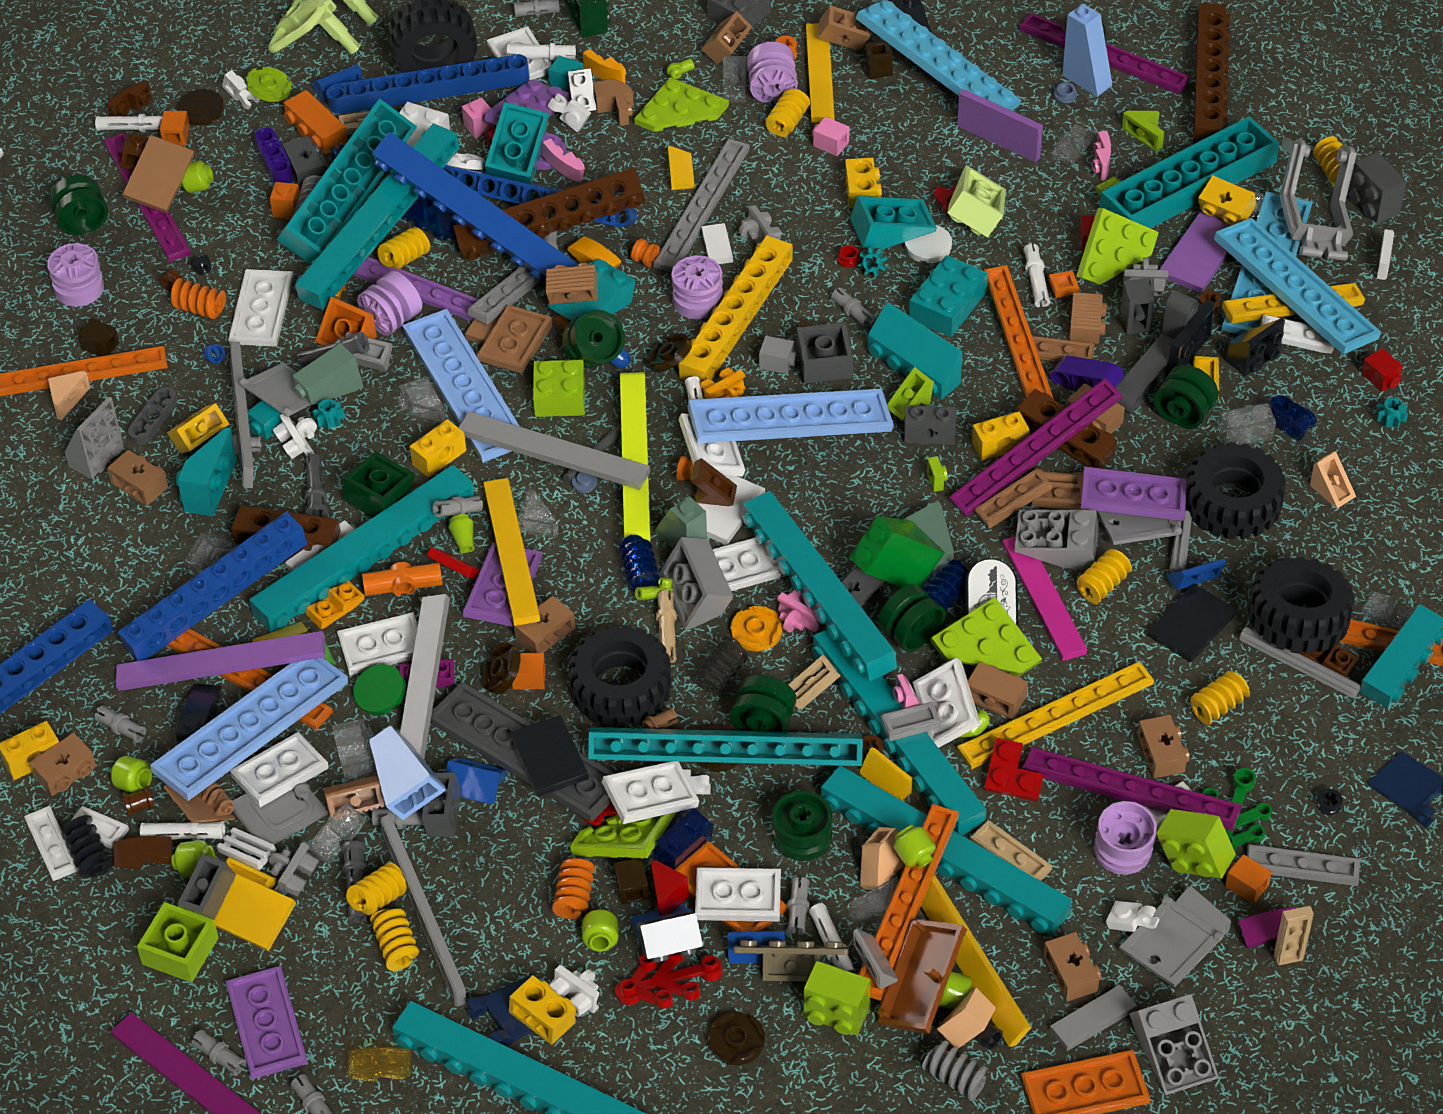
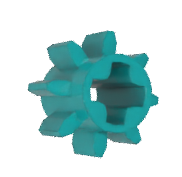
[858,246,889,277]
[1376,398,1408,428]
[313,399,345,430]

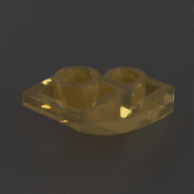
[348,1047,411,1082]

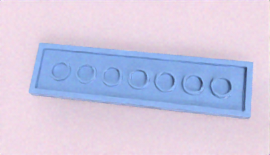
[402,309,520,463]
[687,389,894,443]
[150,658,348,801]

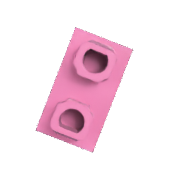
[778,590,821,634]

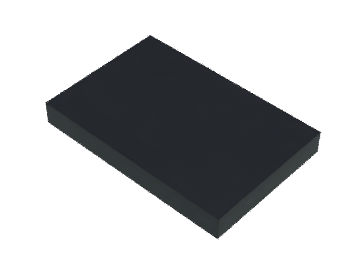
[1166,299,1216,377]
[1148,583,1237,663]
[510,715,589,797]

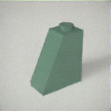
[292,343,364,405]
[655,496,707,549]
[904,501,954,578]

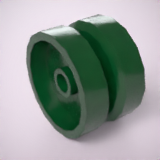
[49,175,109,236]
[562,310,625,369]
[1154,365,1219,429]
[878,584,946,652]
[730,675,797,732]
[772,791,833,861]

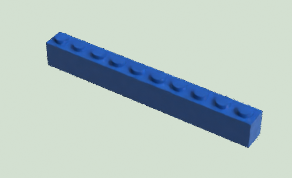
[372,131,579,281]

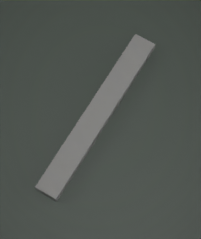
[653,139,750,273]
[230,342,254,488]
[458,412,651,490]
[400,594,450,760]
[380,815,466,1007]

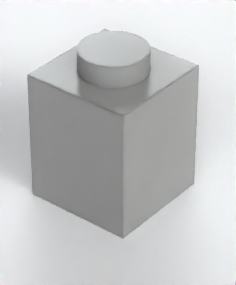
[759,336,798,374]

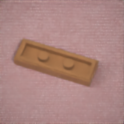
[1032,336,1095,362]
[974,468,1052,529]

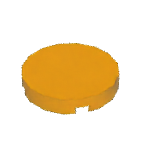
[730,606,783,652]

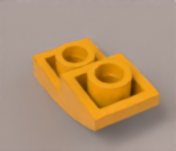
[583,49,626,83]
[567,236,622,268]
[306,581,365,630]

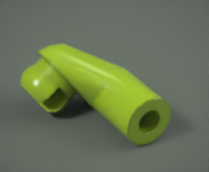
[667,58,695,79]
[635,577,674,600]
[958,710,990,738]

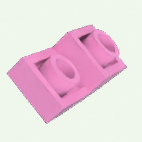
[1092,131,1111,181]
[541,138,585,182]
[893,674,920,709]

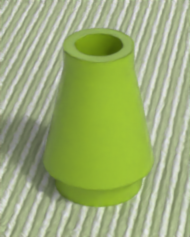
[448,514,475,553]

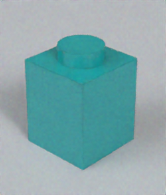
[548,55,584,92]
[248,400,283,440]

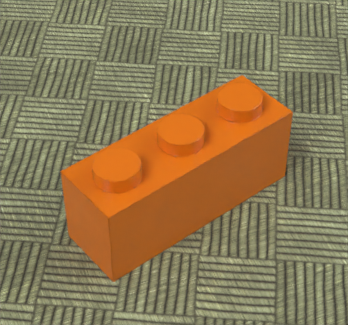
[284,90,348,154]

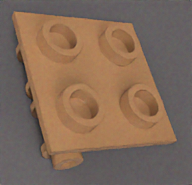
[164,781,235,823]

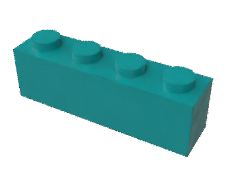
[1360,604,1443,708]

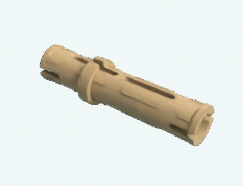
[656,590,677,663]

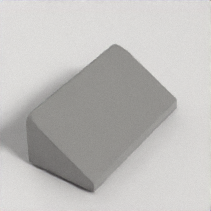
[345,332,393,372]
[1176,886,1231,935]
[853,929,898,989]

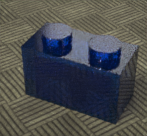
[653,808,714,870]

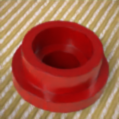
[837,245,861,267]

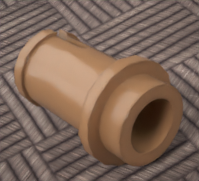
[642,707,678,729]

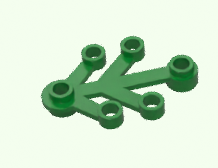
[1202,768,1272,853]

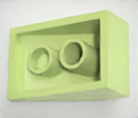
[948,165,1006,238]

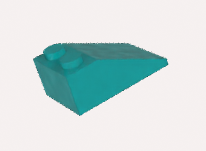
[485,102,549,183]
[850,196,937,249]
[548,258,636,321]
[176,427,237,516]

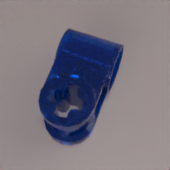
[1267,395,1317,441]

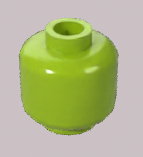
[180,160,214,193]
[111,756,152,793]
[894,825,936,868]
[171,840,215,878]
[582,909,619,952]
[939,971,973,1010]

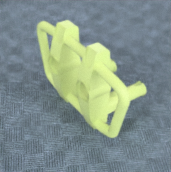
[268,0,378,55]

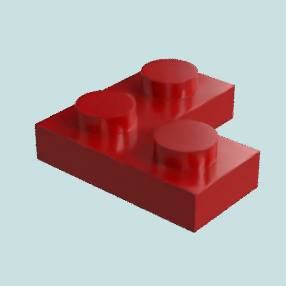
[984,738,1044,802]

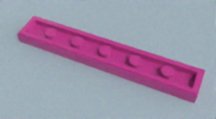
[1002,536,1087,661]

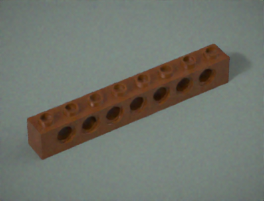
[1193,3,1230,144]
[453,167,646,260]

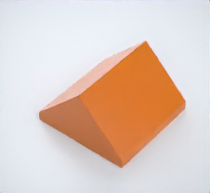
[315,297,377,346]

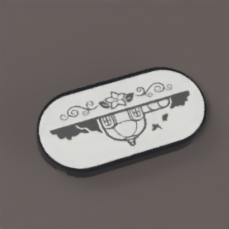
[964,558,1019,628]

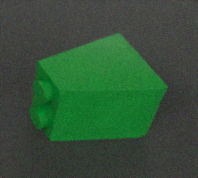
[849,516,945,588]

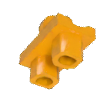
[700,367,745,399]

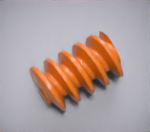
[171,278,226,319]
[552,858,595,919]

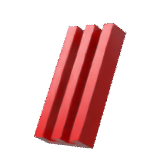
[427,547,480,580]

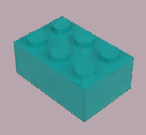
[909,255,988,337]

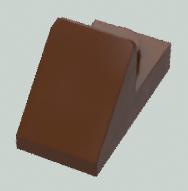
[690,458,737,507]

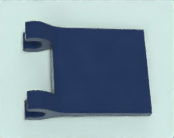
[1368,751,1443,828]
[466,974,559,1047]

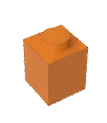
[160,111,190,146]
[270,182,300,219]
[512,653,545,689]
[1225,854,1272,904]

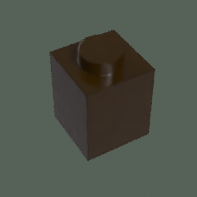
[865,41,893,79]
[78,318,119,357]
[614,858,649,905]

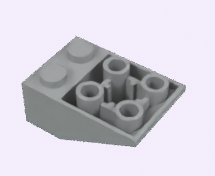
[65,397,124,479]
[1015,510,1099,570]
[1129,994,1219,1095]

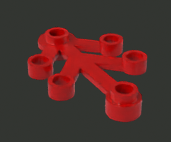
[615,952,723,1009]

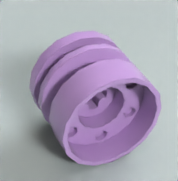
[747,42,798,102]
[48,243,104,307]
[671,255,723,319]
[357,271,423,336]
[1094,801,1157,875]

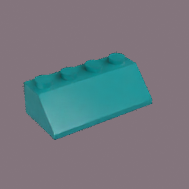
[868,302,963,400]

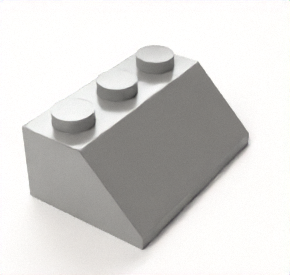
[660,537,734,630]

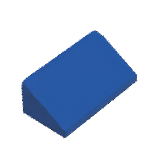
[1167,559,1226,590]
[728,931,785,964]

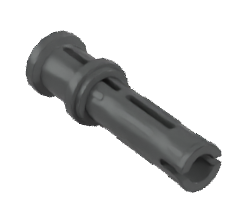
[297,332,369,367]
[304,454,328,517]
[341,841,367,923]

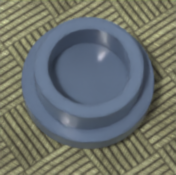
[1054,82,1077,103]
[572,472,597,493]

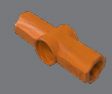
[362,562,443,596]

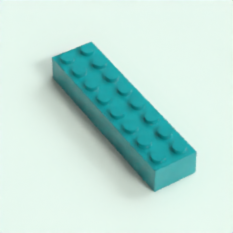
[276,98,417,265]
[1100,116,1279,229]

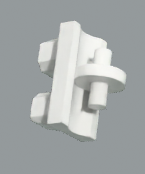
[568,69,597,111]
[272,414,317,459]
[550,965,599,1017]

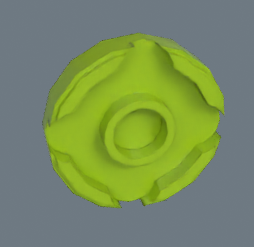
[246,67,292,102]

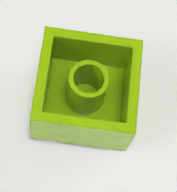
[533,360,585,417]
[1156,809,1236,879]
[137,902,219,983]
[804,961,871,1036]

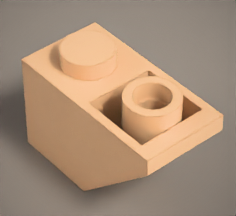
[860,827,905,891]

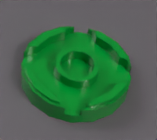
[353,664,406,716]

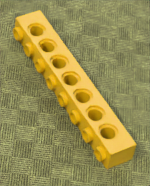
[677,236,793,383]

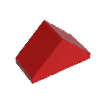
[651,860,689,917]

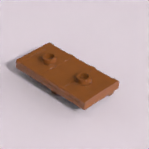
[877,919,967,1034]

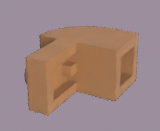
[593,80,634,126]

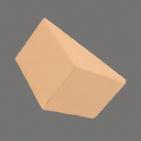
[48,371,91,420]
[1310,451,1356,509]
[936,987,996,1048]

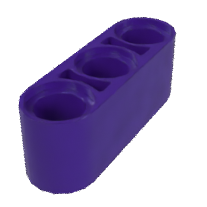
[255,127,293,185]
[1050,356,1124,391]

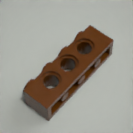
[1017,388,1117,469]
[231,505,341,554]

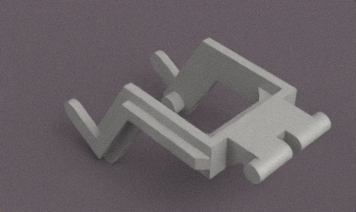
[1280,137,1357,261]

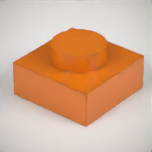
[1049,270,1079,298]

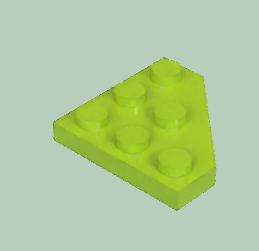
[634,77,729,132]
[1076,208,1159,285]
[930,597,1042,676]
[570,812,677,859]

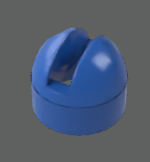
[203,343,225,364]
[609,349,631,369]

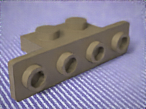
[734,940,849,982]

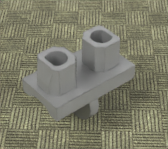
[739,205,782,244]
[1123,257,1168,296]
[269,842,319,896]

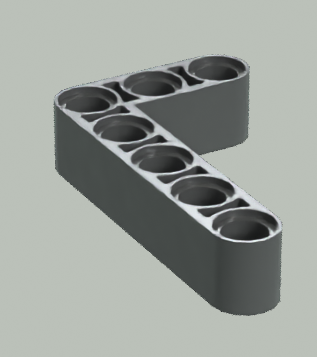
[1116,290,1198,415]

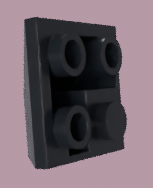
[1224,318,1285,376]

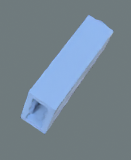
[1063,3,1112,97]
[369,725,446,820]

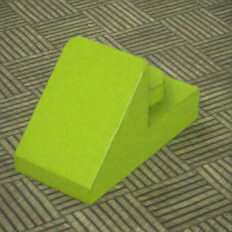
[1122,111,1164,152]
[887,367,934,422]

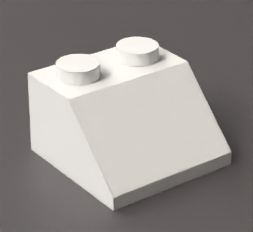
[399,102,450,147]

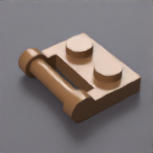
[1032,468,1084,510]

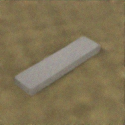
[468,266,540,325]
[1247,844,1360,886]

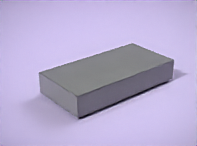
[881,702,941,741]

